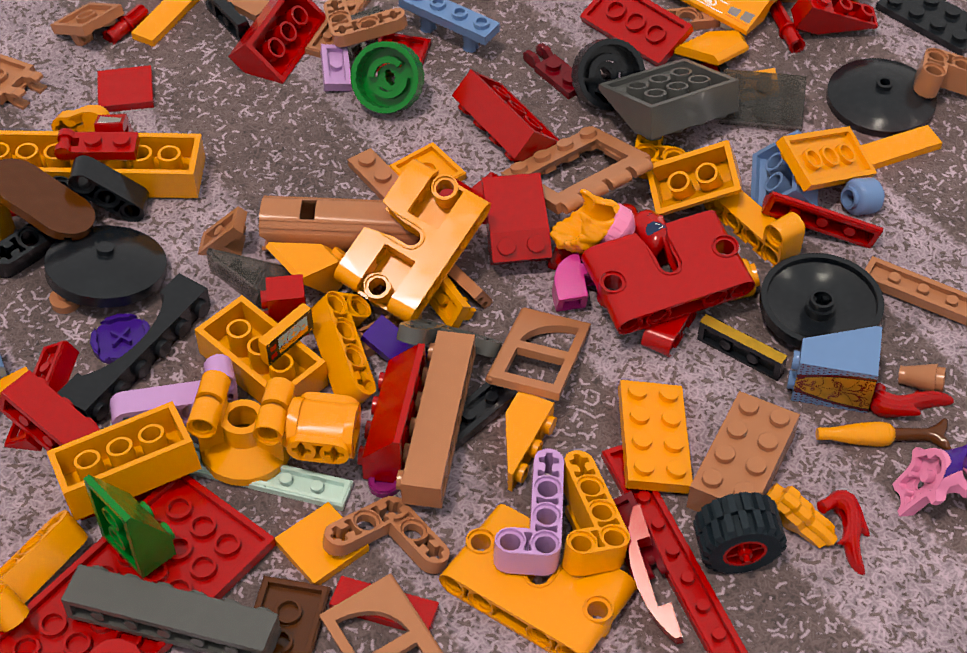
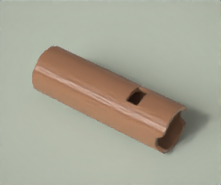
[259,195,420,253]

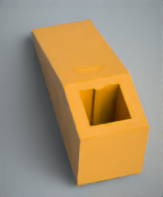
[505,391,557,491]

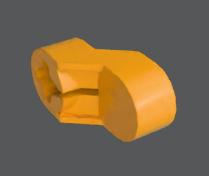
[51,105,110,132]

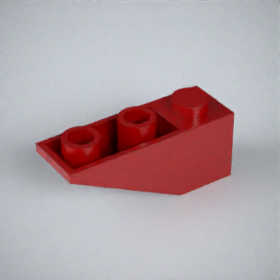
[791,0,878,34]

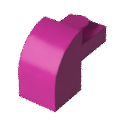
[552,253,595,312]

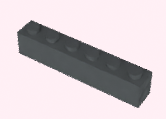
[61,564,281,653]

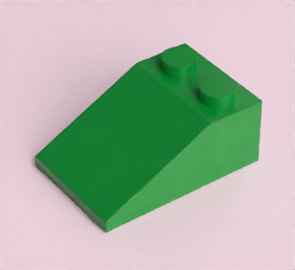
[83,475,176,578]

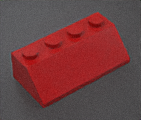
[228,0,326,84]
[452,69,560,163]
[357,343,426,483]

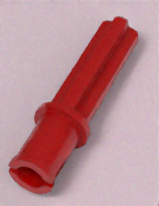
[769,0,806,53]

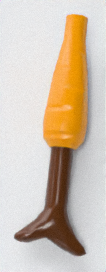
[815,418,951,450]

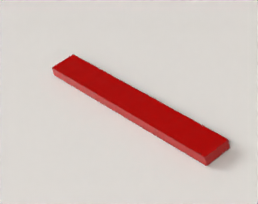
[601,445,748,653]

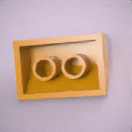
[647,140,742,216]

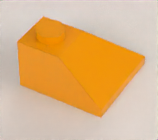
[265,242,346,294]

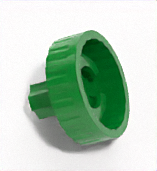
[351,41,425,113]

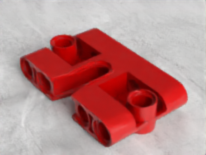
[581,210,755,335]

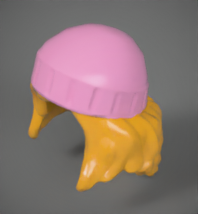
[550,189,636,254]

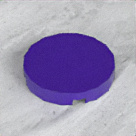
[90,313,150,364]

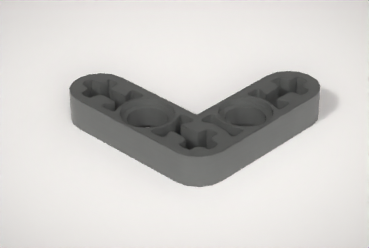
[396,319,502,358]

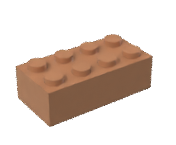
[686,391,800,512]

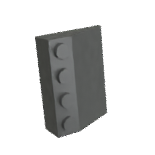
[599,58,739,141]

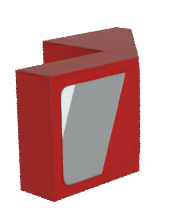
[94,114,134,132]

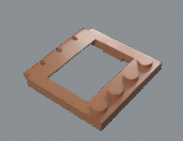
[501,126,653,214]

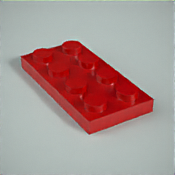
[580,0,694,67]

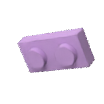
[320,44,352,91]

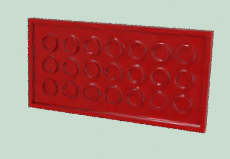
[0,475,276,653]

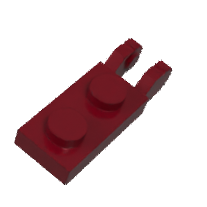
[523,43,577,100]

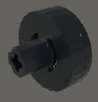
[571,38,645,110]

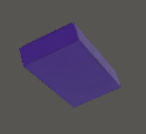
[361,315,428,362]

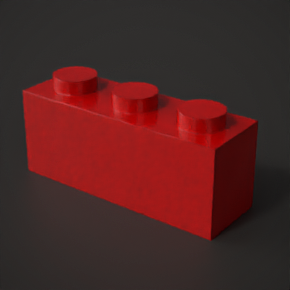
[0,370,101,451]

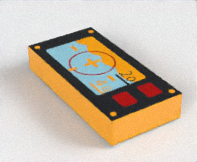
[258,303,314,366]

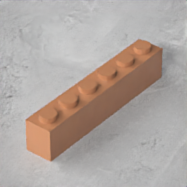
[396,331,476,509]

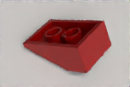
[481,173,552,266]

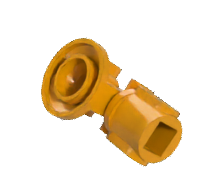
[186,370,361,486]

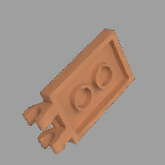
[0,54,47,110]

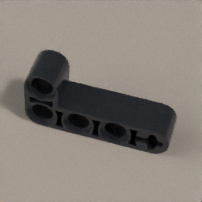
[0,176,91,278]

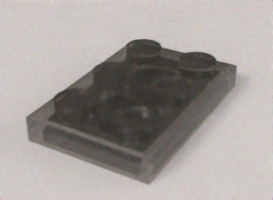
[719,69,807,131]

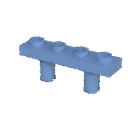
[399,0,500,53]

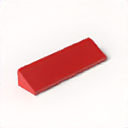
[761,191,883,248]
[4,340,79,451]

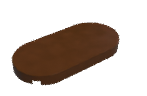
[0,159,95,240]

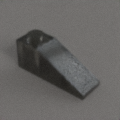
[206,248,291,311]

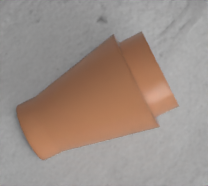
[898,364,946,392]

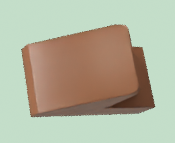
[198,206,248,257]

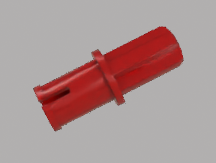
[103,4,148,45]

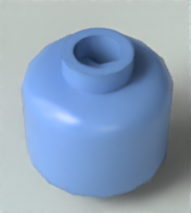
[840,177,885,216]

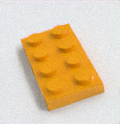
[775,126,877,192]
[618,380,693,494]

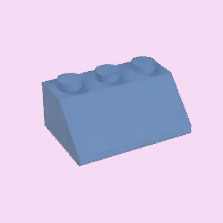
[751,129,818,218]

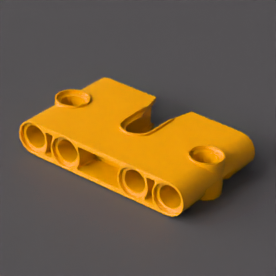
[333,159,491,322]
[439,504,637,653]

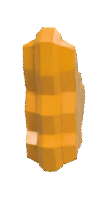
[766,482,837,549]

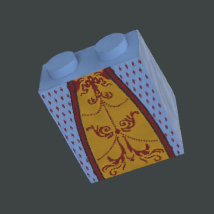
[787,326,883,413]

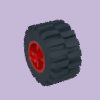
[693,492,787,574]

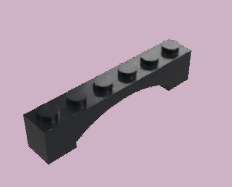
[57,273,211,422]

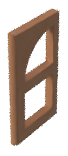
[485,308,591,401]
[319,574,443,653]

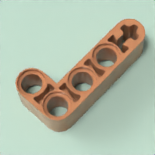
[913,48,967,98]

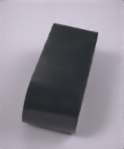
[68,155,149,222]

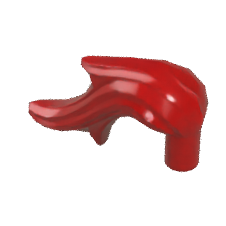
[870,383,954,418]
[816,490,870,575]

